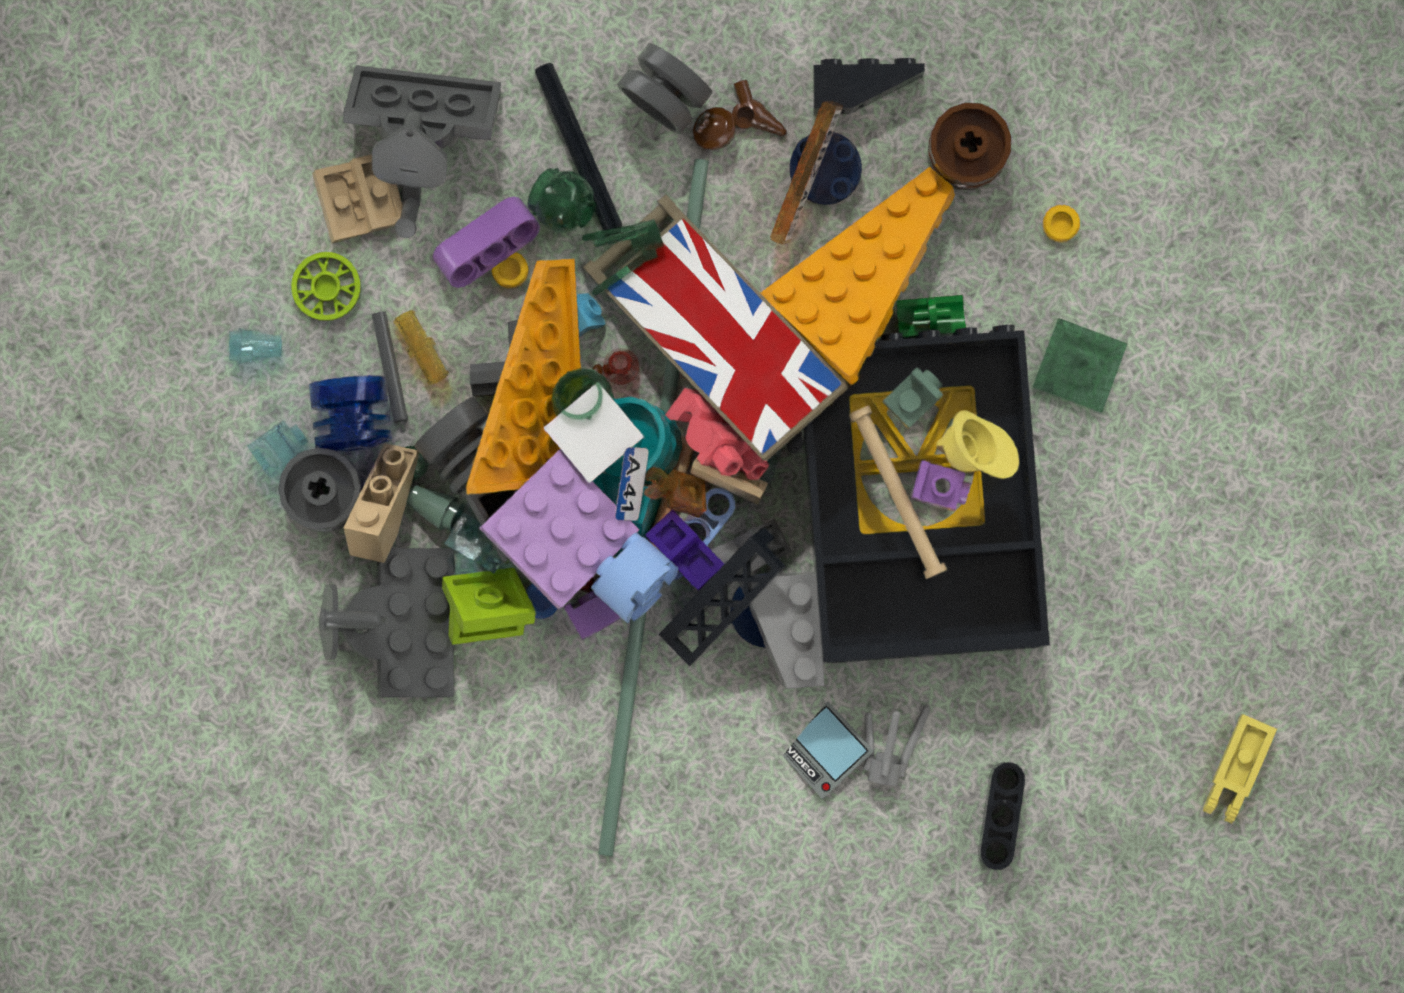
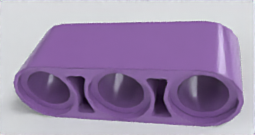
[433,197,540,288]

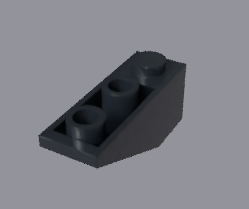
[813,57,925,115]

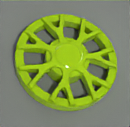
[291,252,361,321]

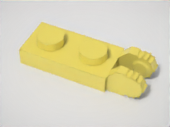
[1203,714,1277,824]

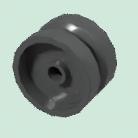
[617,43,712,134]
[278,448,364,532]

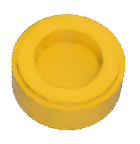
[1042,205,1080,243]
[491,252,529,289]

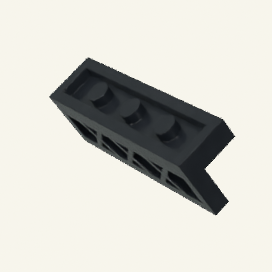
[659,527,786,666]

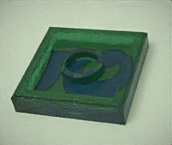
[1032,318,1127,413]

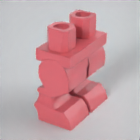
[665,388,769,480]

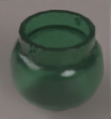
[527,168,596,233]
[551,368,615,420]

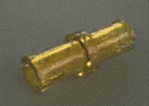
[393,310,450,385]

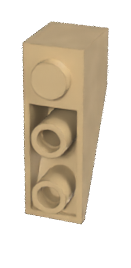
[344,443,419,563]

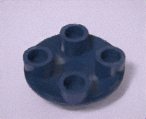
[789,131,862,205]

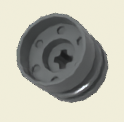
[414,397,488,495]

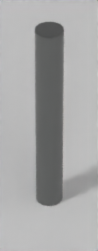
[372,311,408,423]

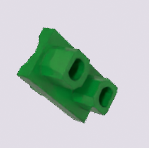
[896,295,966,338]

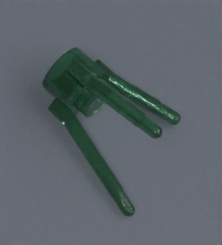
[582,219,664,295]

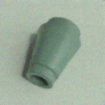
[406,485,464,531]

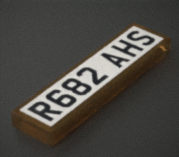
[770,101,843,245]

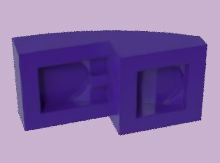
[645,509,724,591]

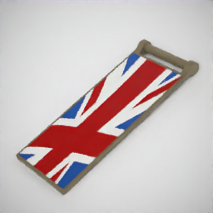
[583,194,848,461]

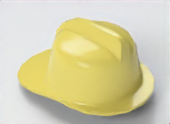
[936,410,1019,479]

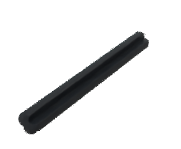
[535,63,622,234]

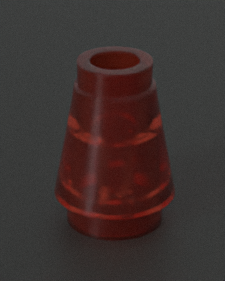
[603,348,640,385]

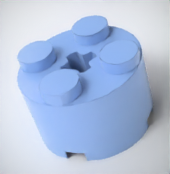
[591,533,678,623]

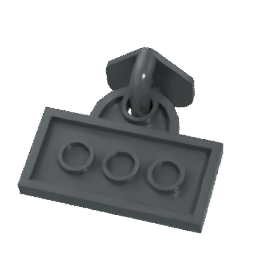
[343,65,501,238]
[319,548,454,697]

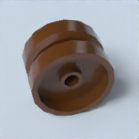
[928,102,1011,190]

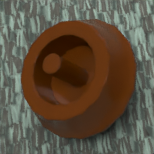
[693,107,736,150]

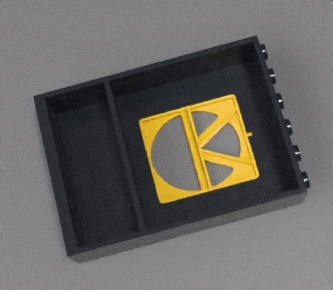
[803,325,1050,664]

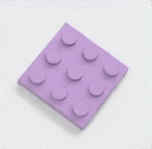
[479,449,639,609]

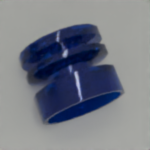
[309,375,392,452]

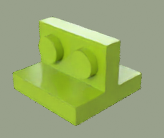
[442,567,536,645]

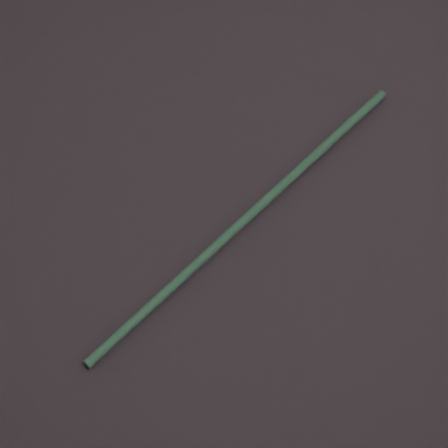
[598,159,709,856]

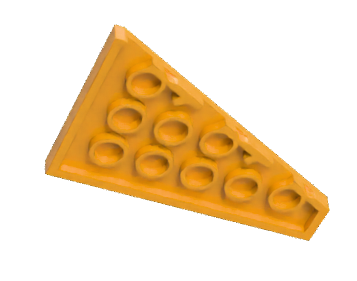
[760,167,955,385]
[466,259,582,494]

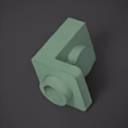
[883,368,943,429]

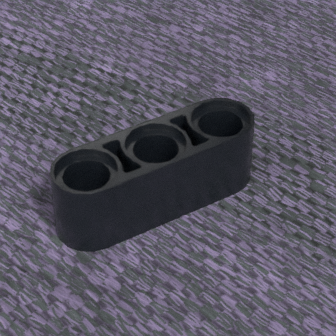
[978,762,1025,870]

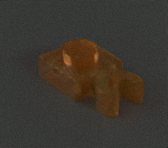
[644,467,707,518]

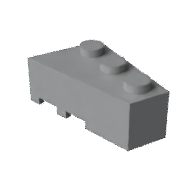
[739,571,824,689]

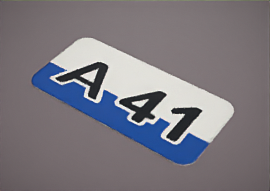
[615,447,649,521]

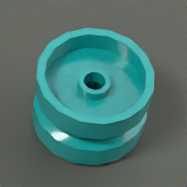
[604,397,682,485]

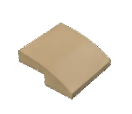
[312,154,403,244]
[690,454,768,505]

